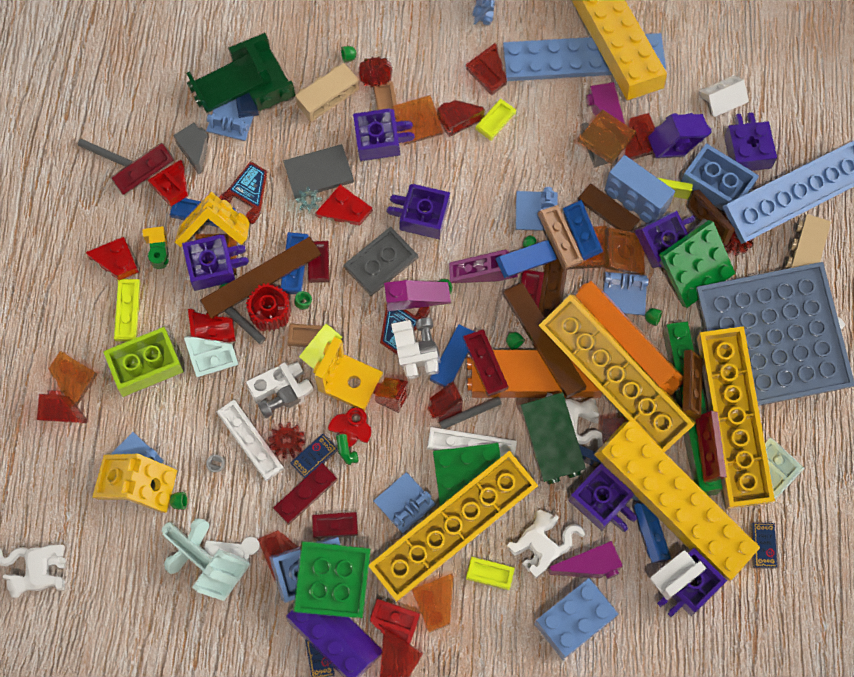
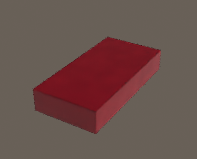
[308,241,330,283]

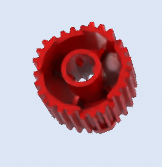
[246,283,291,332]

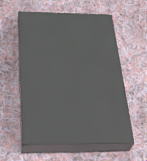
[283,144,354,199]
[343,226,418,296]

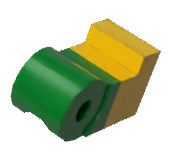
[142,226,169,269]

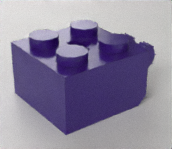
[353,108,415,161]
[725,112,777,171]
[648,113,712,158]
[386,184,450,240]
[634,211,695,268]
[182,235,249,291]
[569,464,638,532]
[657,548,727,617]

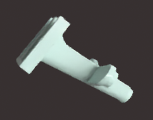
[162,518,250,601]

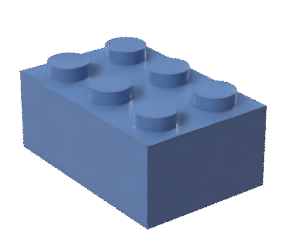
[681,143,759,212]
[604,155,675,223]
[269,536,340,603]
[534,578,618,660]

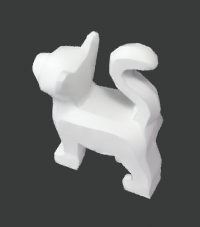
[547,393,606,448]
[507,509,585,578]
[0,545,66,598]

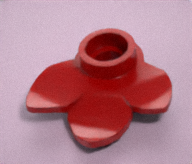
[328,407,372,448]

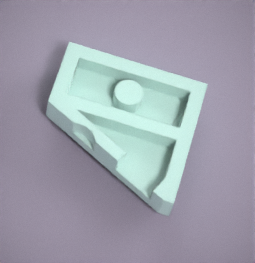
[184,336,238,377]
[765,437,804,499]

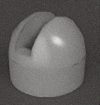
[206,455,225,472]

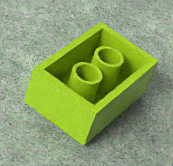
[103,326,184,397]

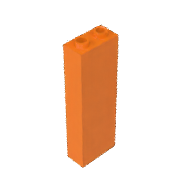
[575,281,684,395]
[467,350,602,398]

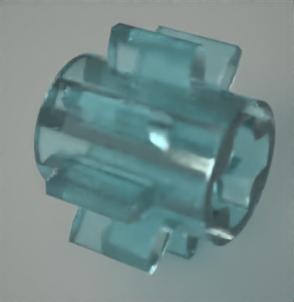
[296,186,322,214]

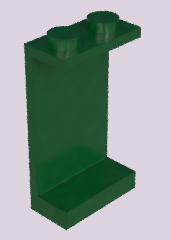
[228,33,295,111]
[186,41,272,113]
[518,392,586,485]

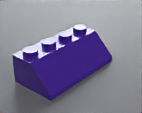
[286,610,384,677]

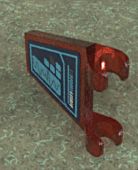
[219,161,267,225]
[380,304,430,355]

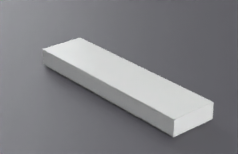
[216,400,284,482]
[427,427,517,457]

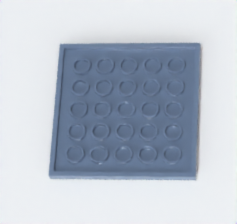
[696,262,854,406]

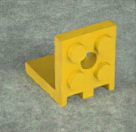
[174,192,250,247]
[313,337,383,411]
[92,454,177,513]

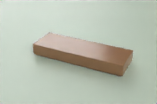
[538,205,584,270]

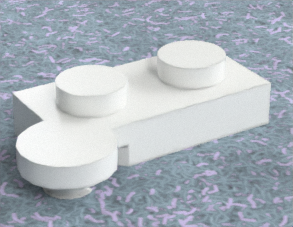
[204,537,260,569]

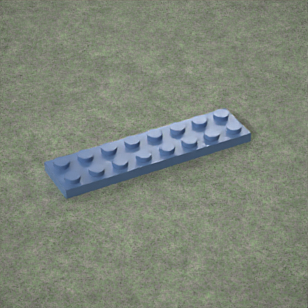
[503,33,666,81]
[722,141,854,244]

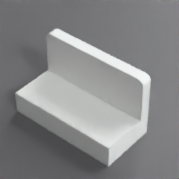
[699,76,749,117]
[650,551,706,600]

